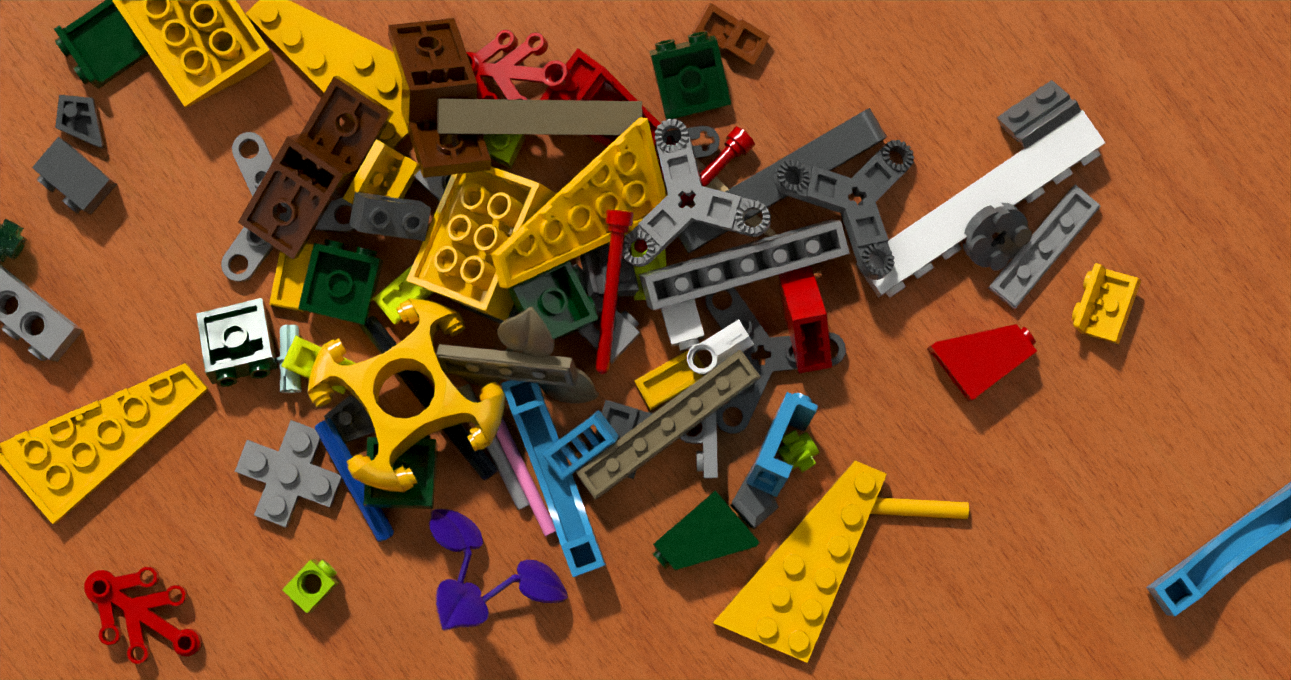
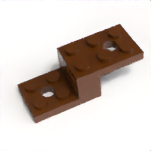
[388,18,491,178]
[238,76,394,260]

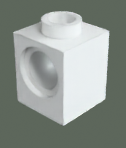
[661,299,705,351]

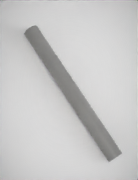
[457,384,530,510]

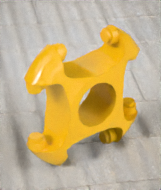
[308,298,505,492]

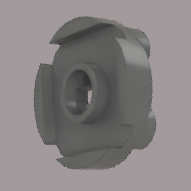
[963,203,1032,271]

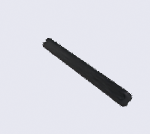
[360,316,498,480]

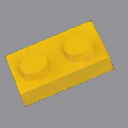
[343,139,420,204]
[1072,263,1141,345]

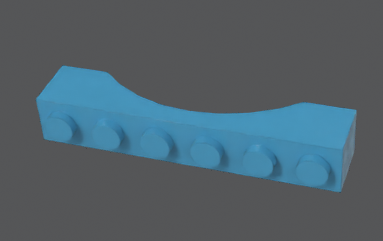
[501,380,606,577]
[1146,482,1291,617]

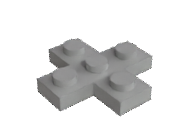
[235,420,343,527]

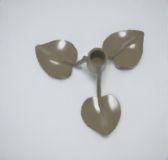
[457,306,599,403]

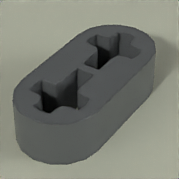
[655,126,720,159]

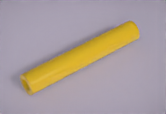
[870,497,969,519]

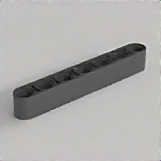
[678,108,887,254]

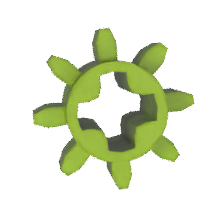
[777,430,820,472]

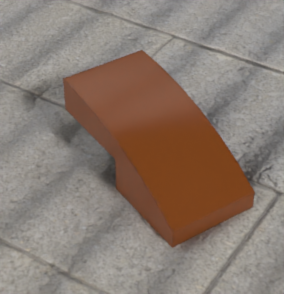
[691,3,770,66]

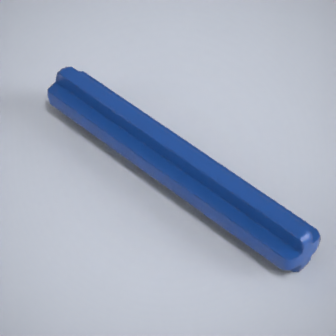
[315,418,394,542]

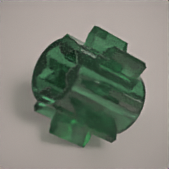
[0,219,26,262]

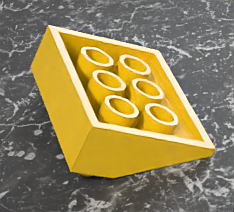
[112,0,275,108]
[406,167,556,321]

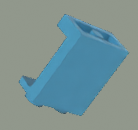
[746,392,818,497]

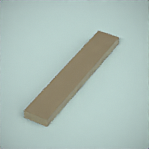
[437,99,642,135]
[575,349,762,499]

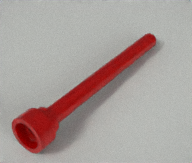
[634,126,755,253]
[596,209,634,374]

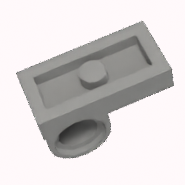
[680,412,718,478]

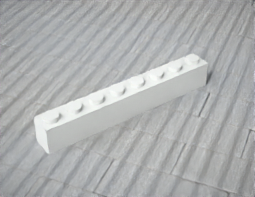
[856,110,1105,298]

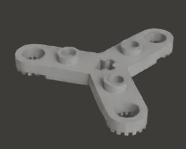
[622,119,771,267]
[221,132,354,282]

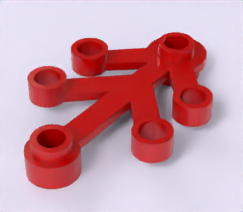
[466,30,572,100]
[84,567,202,664]

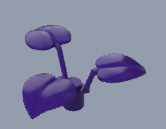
[429,509,568,631]

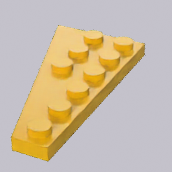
[245,0,409,149]
[0,363,209,524]

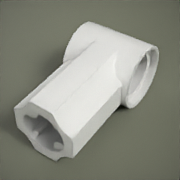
[687,320,754,375]

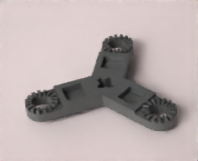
[774,139,914,280]
[705,287,846,434]

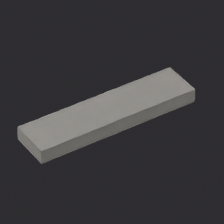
[988,185,1101,310]

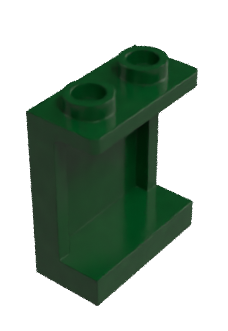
[54,0,149,89]

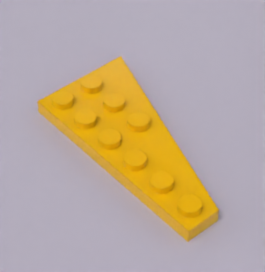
[491,117,666,288]
[713,460,887,663]

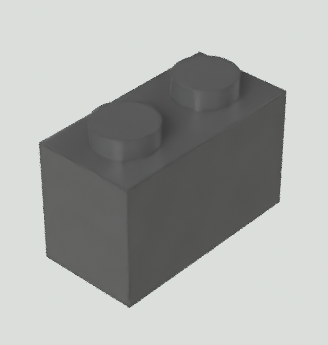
[32,137,117,215]

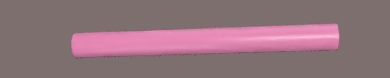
[496,417,556,536]

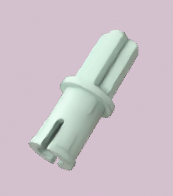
[276,325,302,393]

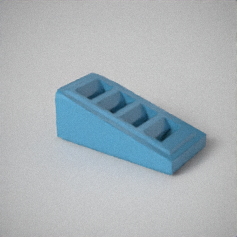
[542,410,619,481]

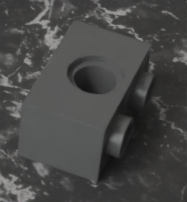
[349,192,431,241]

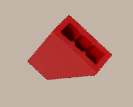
[778,265,832,374]
[927,324,1037,402]

